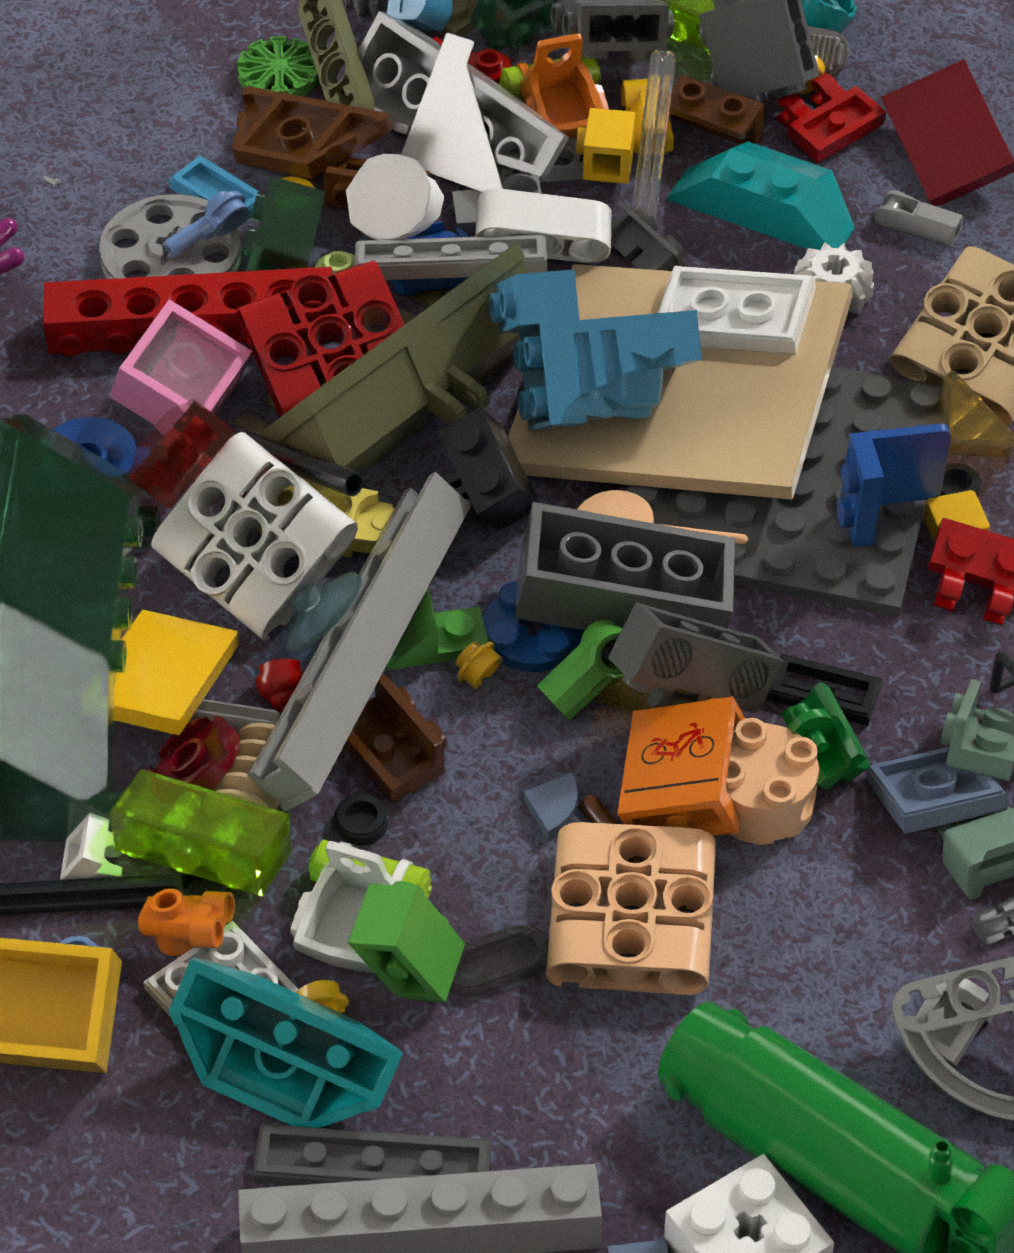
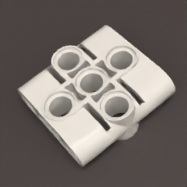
[151,432,358,641]

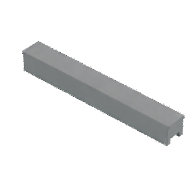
[247,472,472,811]

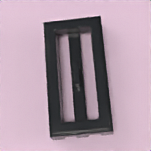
[767,653,882,726]

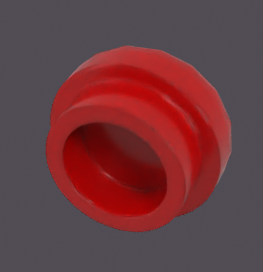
[255,659,304,713]

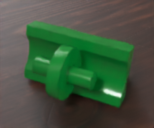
[781,682,870,790]

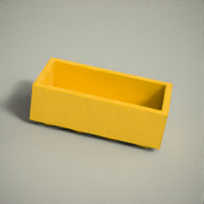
[0,938,122,1073]

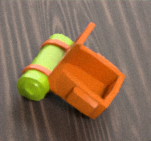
[499,33,609,138]

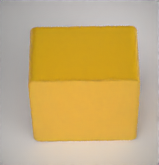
[924,490,990,542]

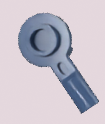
[163,190,249,258]

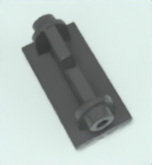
[611,200,687,271]

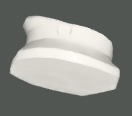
[346,154,444,240]

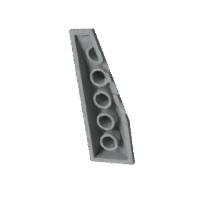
[353,11,569,179]

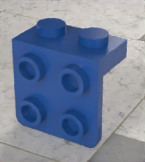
[837,424,951,547]

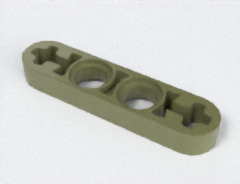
[298,0,375,110]

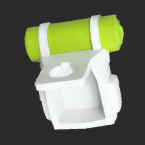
[290,839,432,973]

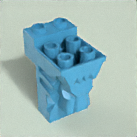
[489,269,702,431]

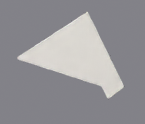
[401,33,503,192]

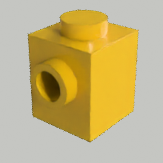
[576,108,636,184]

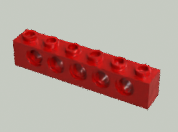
[44,267,332,356]

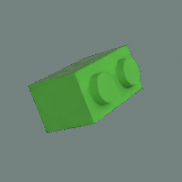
[348,881,465,1003]

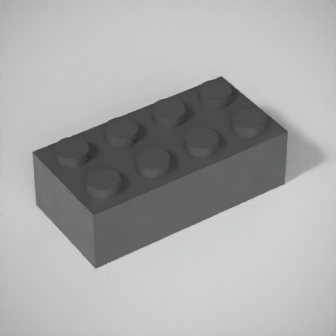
[515,502,735,630]

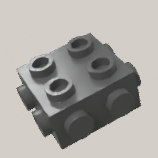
[550,0,674,59]
[699,0,820,102]

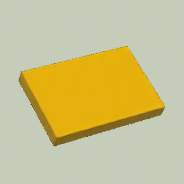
[80,609,239,735]

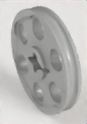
[99,194,242,279]

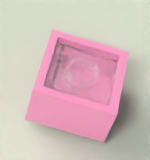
[109,299,253,446]

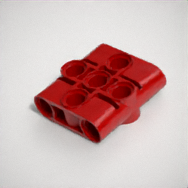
[237,260,405,418]

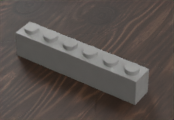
[238,1164,602,1253]

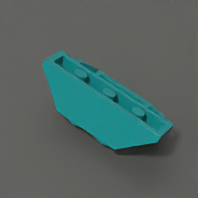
[667,142,855,251]
[168,957,404,1128]

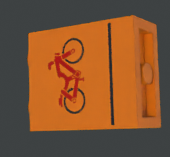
[617,697,746,836]

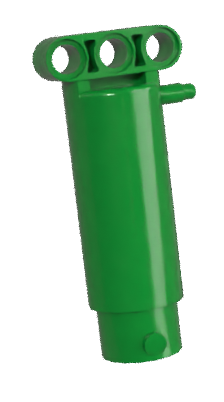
[657,1001,1014,1253]

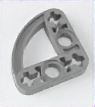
[891,957,1014,1121]

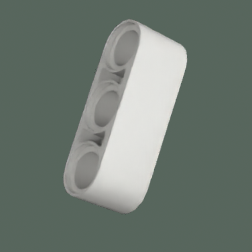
[475,189,612,263]

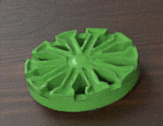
[237,36,320,97]

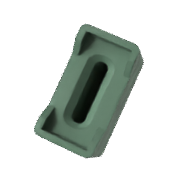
[936,804,1014,900]

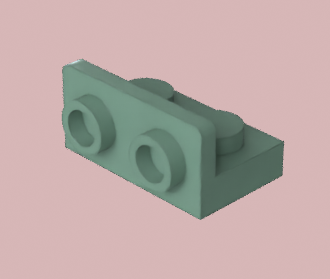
[940,679,1014,781]

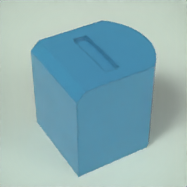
[386,0,452,33]

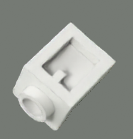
[915,979,994,1066]

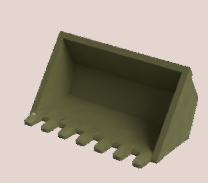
[233,241,527,474]

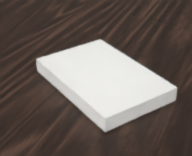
[658,266,816,354]

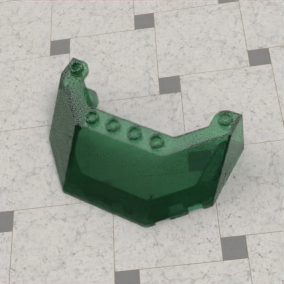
[0,414,161,842]

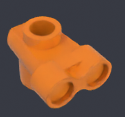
[138,889,235,956]

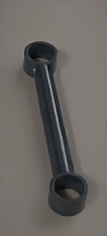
[0,856,233,915]

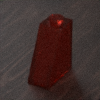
[129,399,235,510]

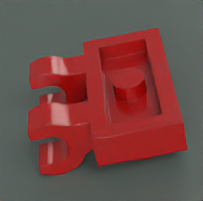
[775,73,887,163]
[927,517,1014,625]

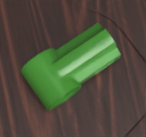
[537,619,624,720]

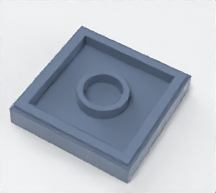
[866,747,1007,834]

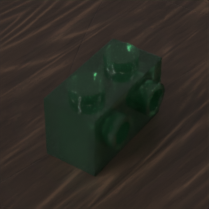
[470,0,557,51]
[241,176,326,271]

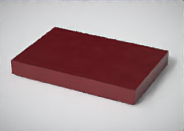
[881,59,1014,206]

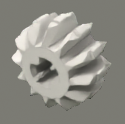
[794,242,874,315]

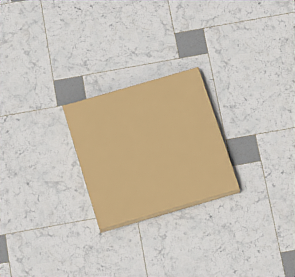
[508,264,853,500]

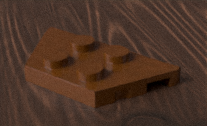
[232,86,394,179]

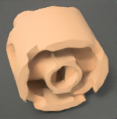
[726,718,819,845]

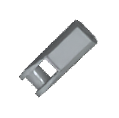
[874,190,964,247]

